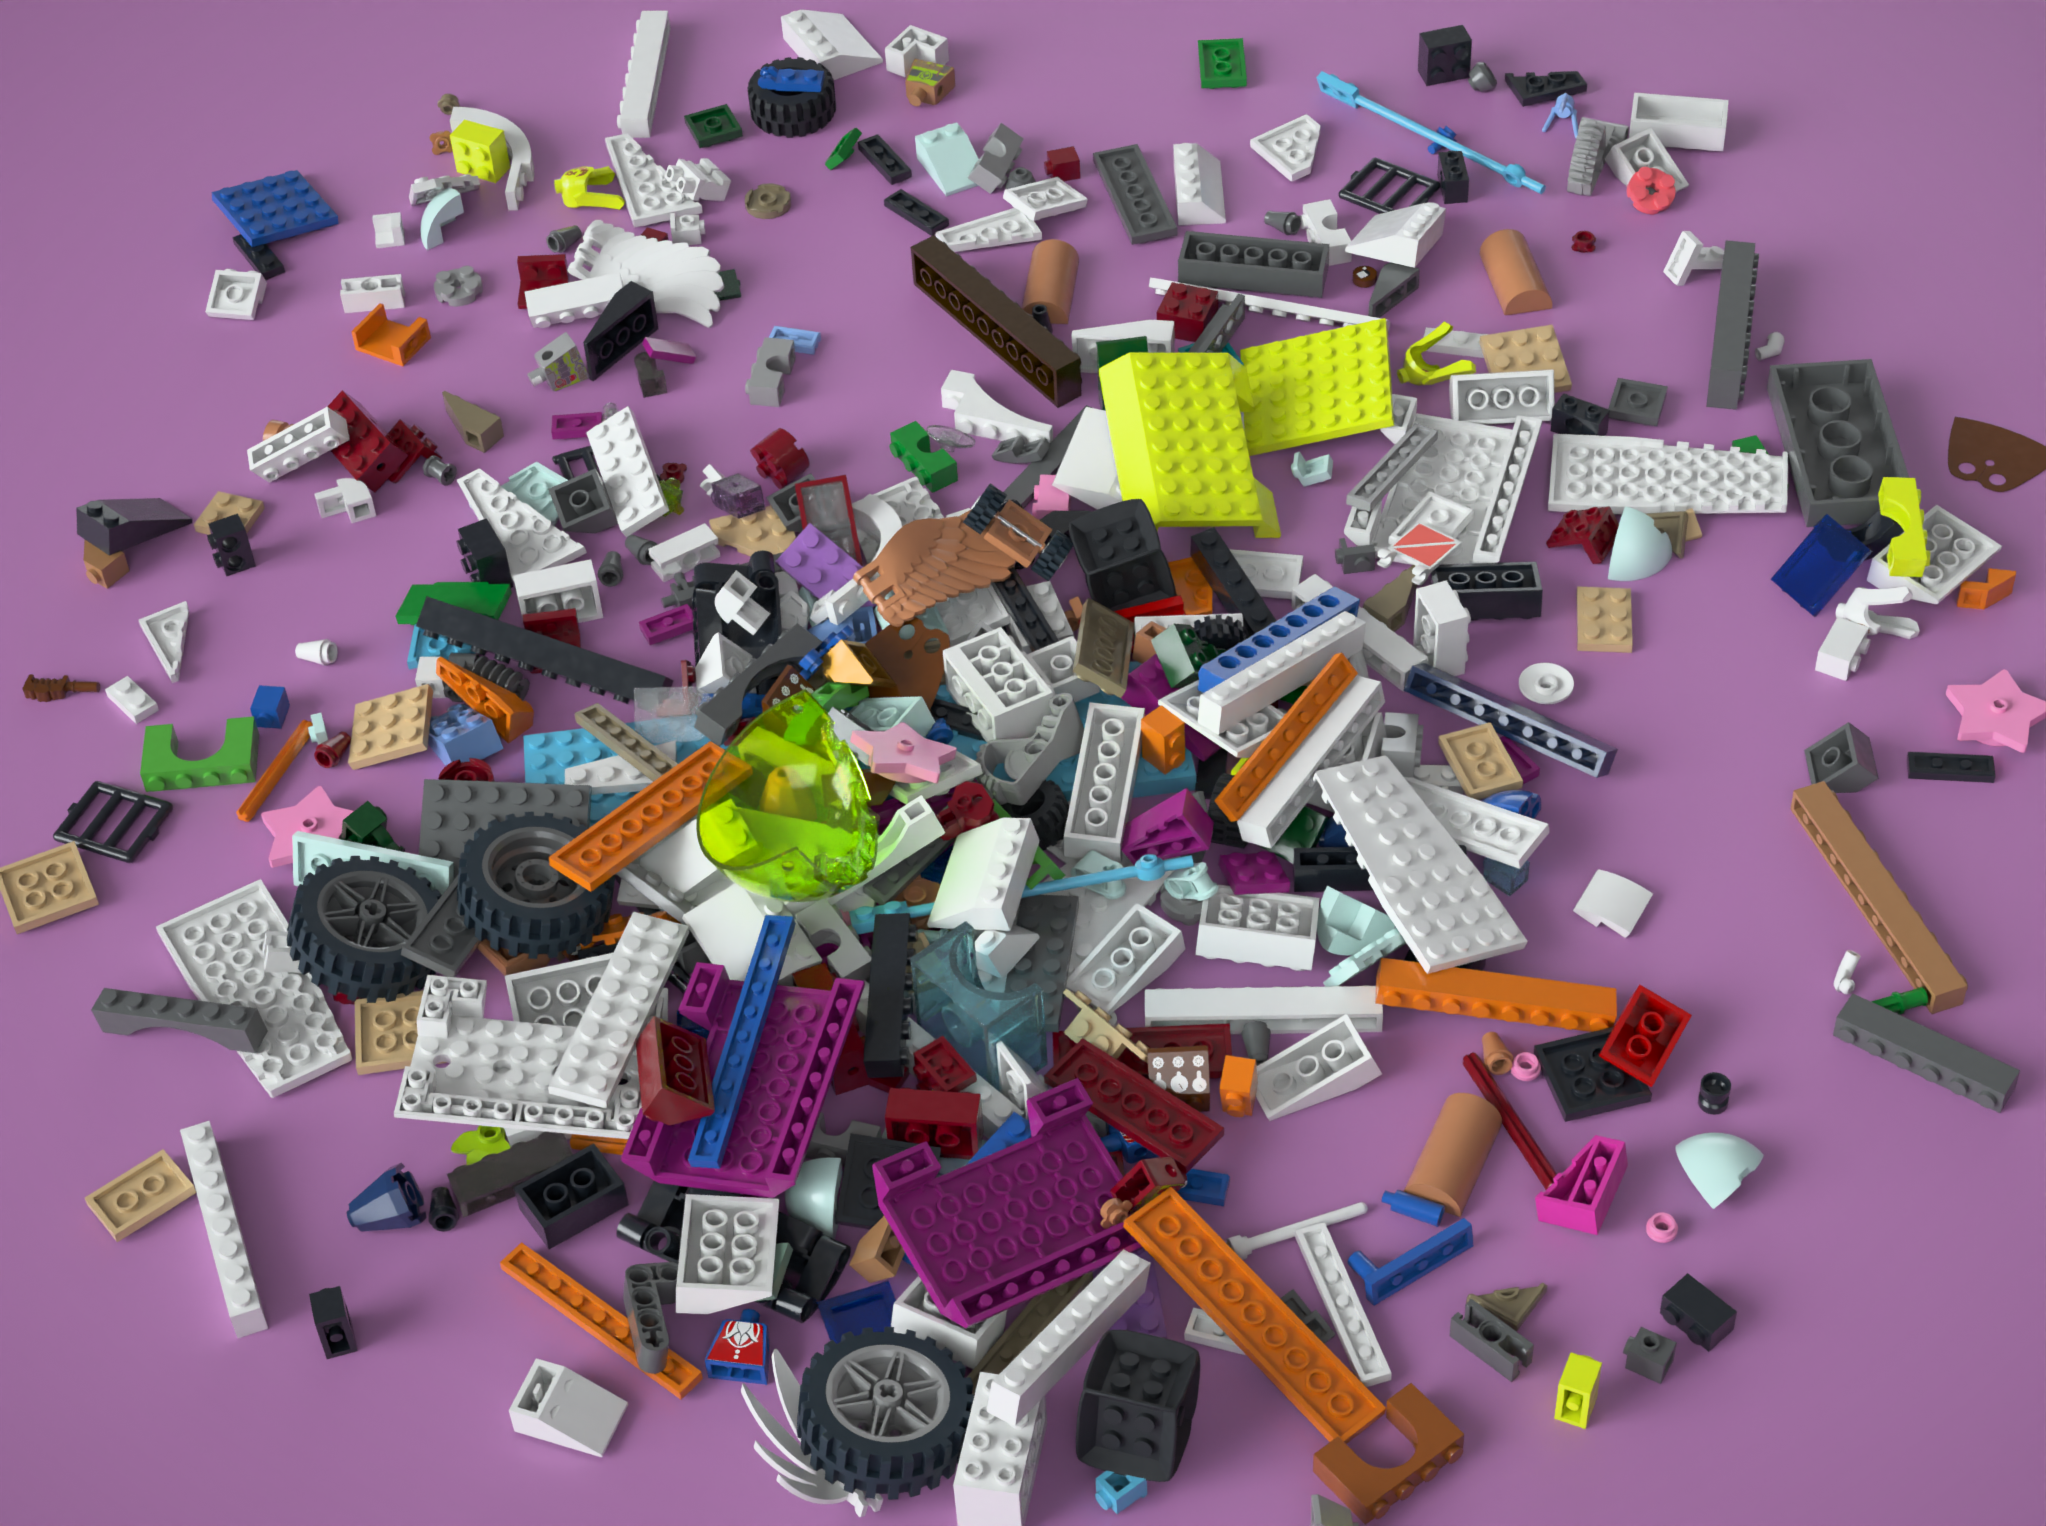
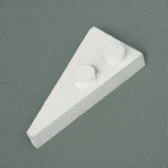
[139,601,190,683]

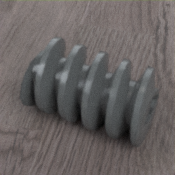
[471,656,530,701]

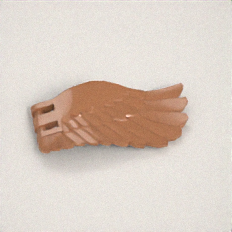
[853,509,1017,627]

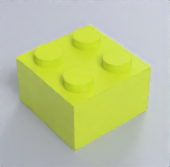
[450,119,511,183]

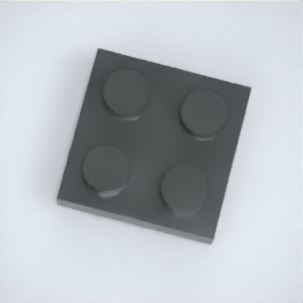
[1608,378,1668,426]

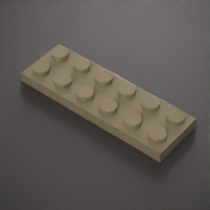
[1073,598,1134,698]

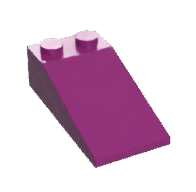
[1121,654,1222,762]

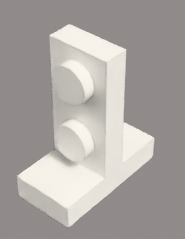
[1663,231,1724,286]

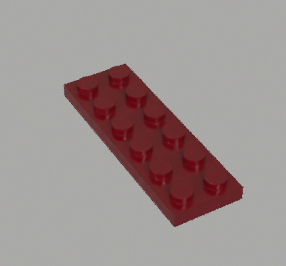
[1052,1023,1232,1079]
[1044,1038,1224,1174]

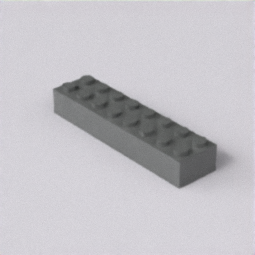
[1706,240,1759,410]

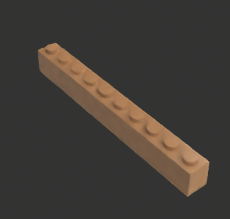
[1790,781,1968,1015]

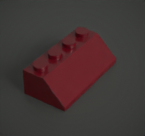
[636,1016,715,1126]

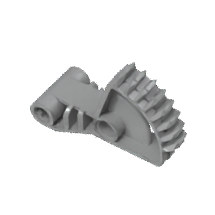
[1567,117,1629,196]
[975,693,1084,805]

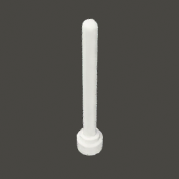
[1226,1202,1368,1260]

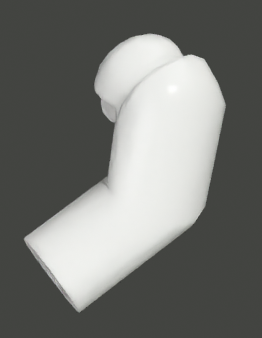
[1755,332,1785,361]
[1833,950,1861,995]

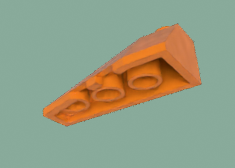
[436,657,534,744]

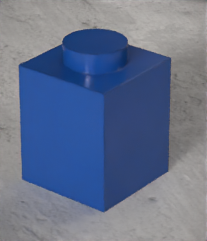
[250,685,290,729]

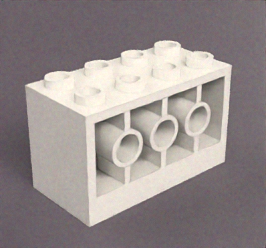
[943,627,1056,742]
[953,1372,1047,1526]

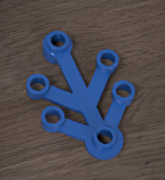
[798,625,854,681]

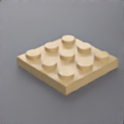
[1479,325,1572,393]
[348,684,433,770]
[0,841,99,934]
[355,990,446,1075]

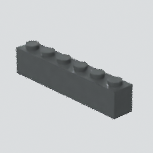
[1833,993,2020,1113]

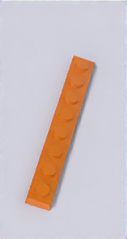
[1214,652,1358,822]
[500,1242,703,1400]

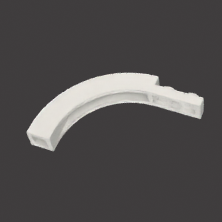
[450,107,534,211]
[825,494,902,625]

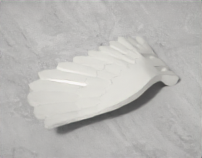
[567,220,725,329]

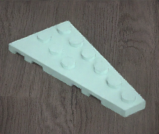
[1323,928,1406,987]

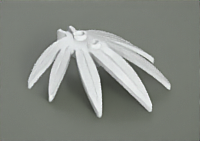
[741,1349,883,1517]

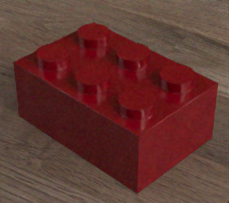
[885,1088,984,1159]

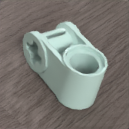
[1070,850,1126,899]
[1164,862,1219,901]

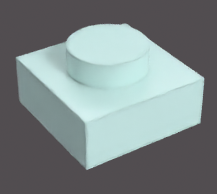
[308,713,328,745]

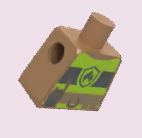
[905,59,956,106]

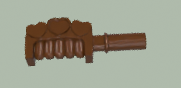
[22,674,100,702]

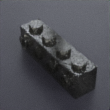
[447,1131,573,1218]

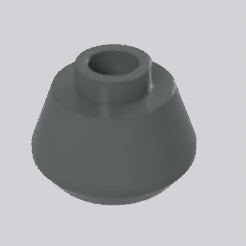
[1468,62,1497,92]
[1005,167,1036,189]

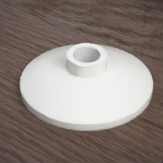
[1519,663,1574,704]

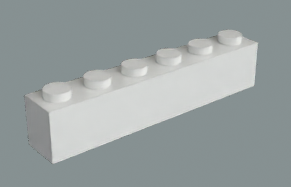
[1292,574,1428,692]

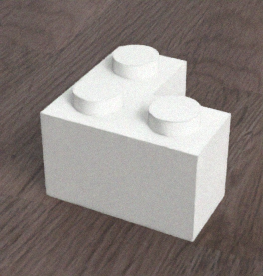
[885,25,949,77]

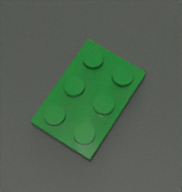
[1198,38,1247,89]

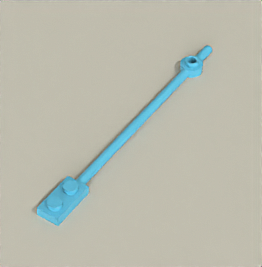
[1316,71,1546,194]
[849,854,1194,934]

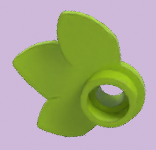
[451,1125,511,1173]

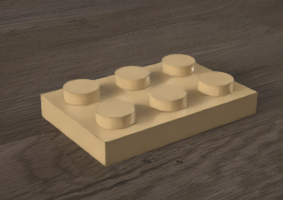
[1576,586,1633,653]
[1438,722,1523,800]
[85,1149,196,1242]

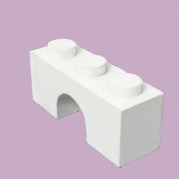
[1300,199,1352,266]

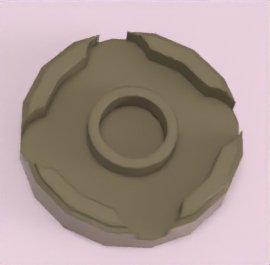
[745,183,791,219]

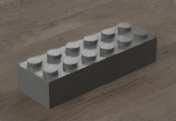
[1178,231,1330,298]

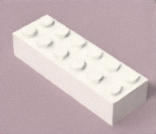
[1064,702,1145,863]

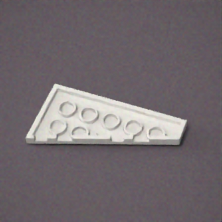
[605,134,703,228]
[457,468,587,582]

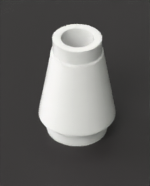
[296,639,338,666]

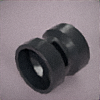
[1698,1072,1731,1115]

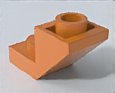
[1957,568,2016,610]

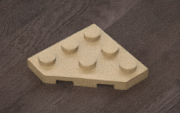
[709,505,796,557]

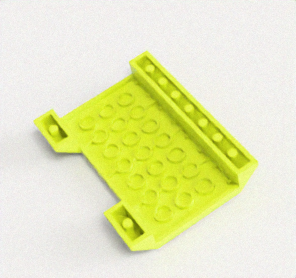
[1099,352,1281,538]

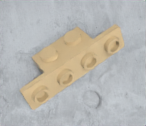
[1063,988,1149,1063]

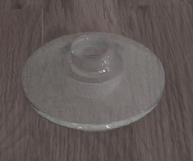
[926,425,975,452]

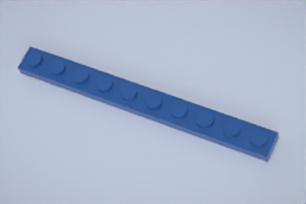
[688,915,796,1169]

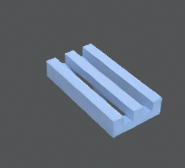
[769,326,821,355]

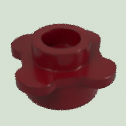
[1571,231,1596,253]
[660,463,687,486]

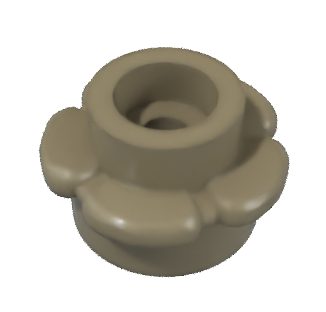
[437,94,460,115]

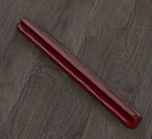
[1463,1052,1557,1190]

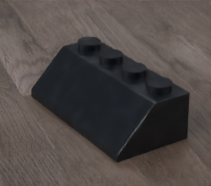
[1430,561,1543,621]

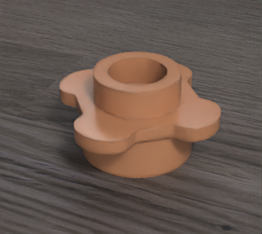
[429,130,453,155]
[1100,1198,1132,1229]

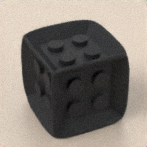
[1069,499,1176,611]
[1076,1330,1200,1482]

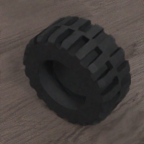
[747,57,836,138]

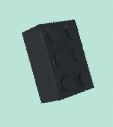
[514,1143,629,1250]

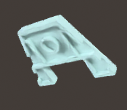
[468,462,568,526]

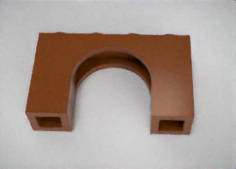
[1313,1383,1464,1525]

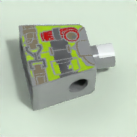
[527,332,589,391]

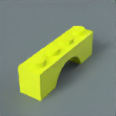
[1878,477,1930,577]

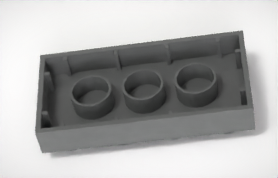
[1767,359,1910,527]

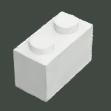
[1815,617,1871,681]

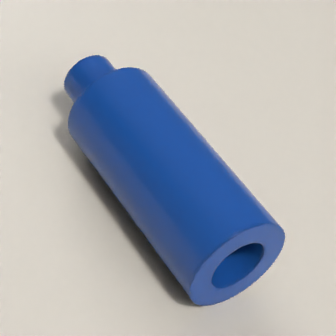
[1382,1190,1445,1227]

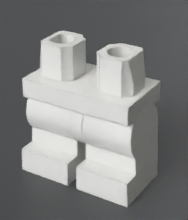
[665,158,731,201]

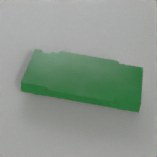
[395,582,512,625]

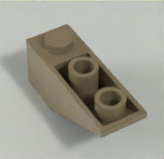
[442,391,504,453]
[1363,565,1417,632]

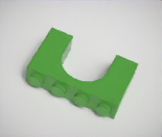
[140,716,259,792]

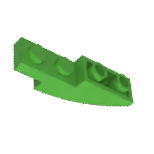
[783,682,869,743]

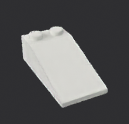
[1072,320,1175,373]
[639,799,761,911]
[1066,903,1186,1015]
[1256,1014,1382,1121]

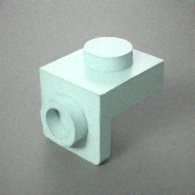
[1291,452,1333,487]

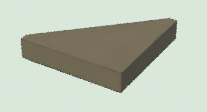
[1646,511,1688,558]
[1466,1283,1548,1332]

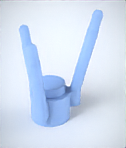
[1542,93,1578,138]

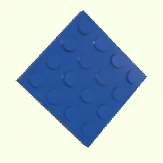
[212,170,338,247]

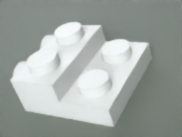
[205,269,267,320]

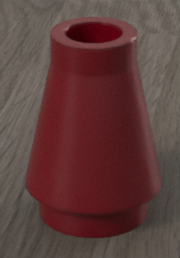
[314,731,351,768]

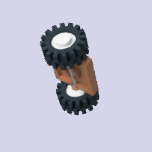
[963,483,1073,581]

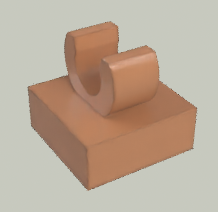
[1064,596,1083,632]

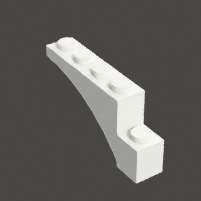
[941,370,1053,444]

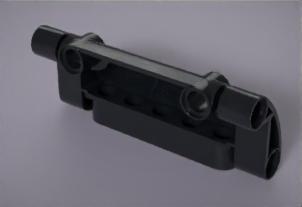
[692,550,782,703]
[616,1181,851,1323]

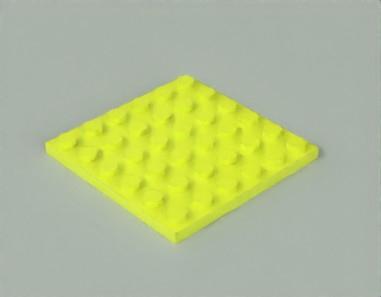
[1240,318,1394,456]

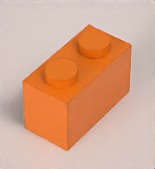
[1141,705,1185,775]
[1219,1055,1258,1117]

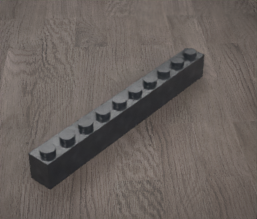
[416,596,673,713]

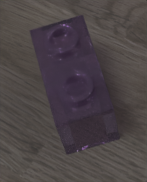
[711,474,766,519]

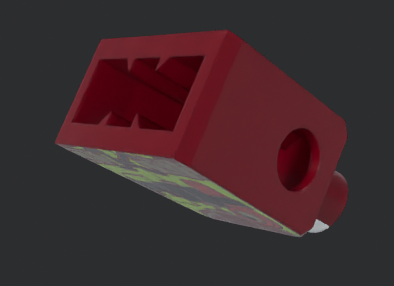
[1110,1157,1187,1215]

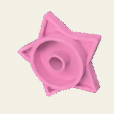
[1946,669,2046,753]
[850,722,957,783]
[261,786,354,868]

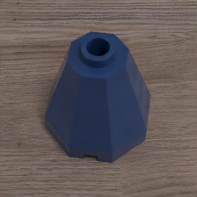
[346,1163,427,1232]

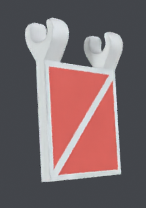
[1377,521,1462,585]

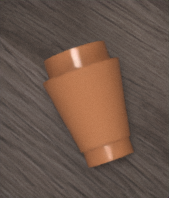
[1482,1032,1513,1075]

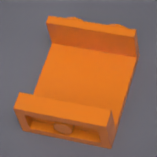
[351,303,431,366]

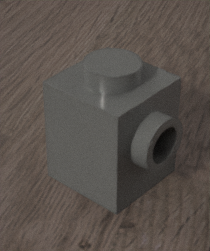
[1623,1327,1677,1384]

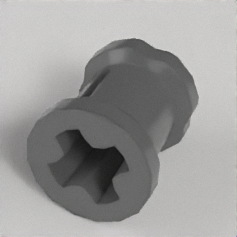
[423,455,457,486]

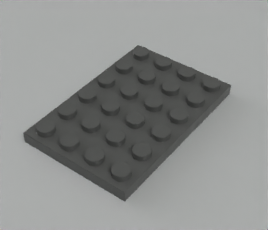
[419,779,592,879]

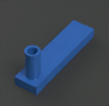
[1348,1218,1474,1306]

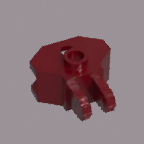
[935,781,1000,841]

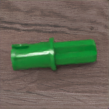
[1871,987,1928,1015]

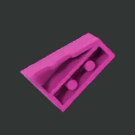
[1535,1135,1628,1235]

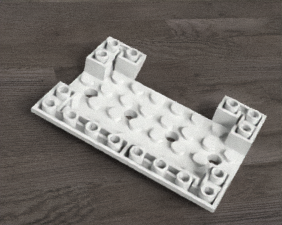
[394,975,663,1139]

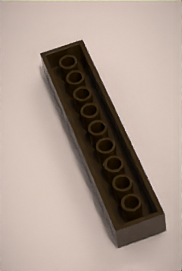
[910,235,1082,408]

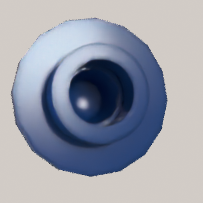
[1428,126,1457,154]
[926,718,954,745]

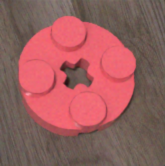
[1627,167,1676,215]

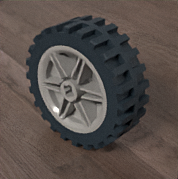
[797,1327,975,1500]

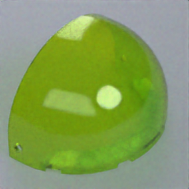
[696,689,878,902]

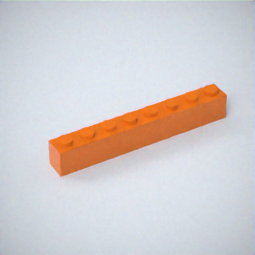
[1375,958,1617,1032]

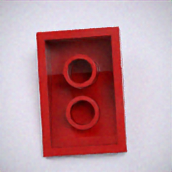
[1599,984,1692,1087]

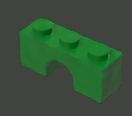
[889,421,958,493]

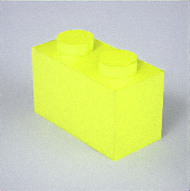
[1554,1352,1602,1429]

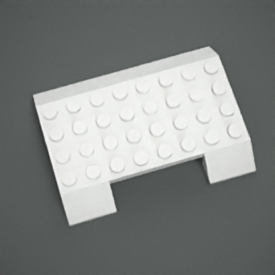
[1344,394,1543,565]

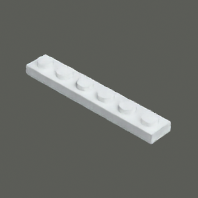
[1295,1222,1392,1387]

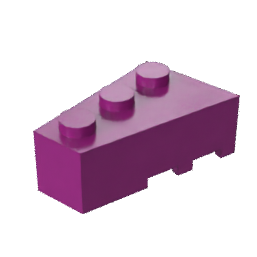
[1121,788,1214,866]

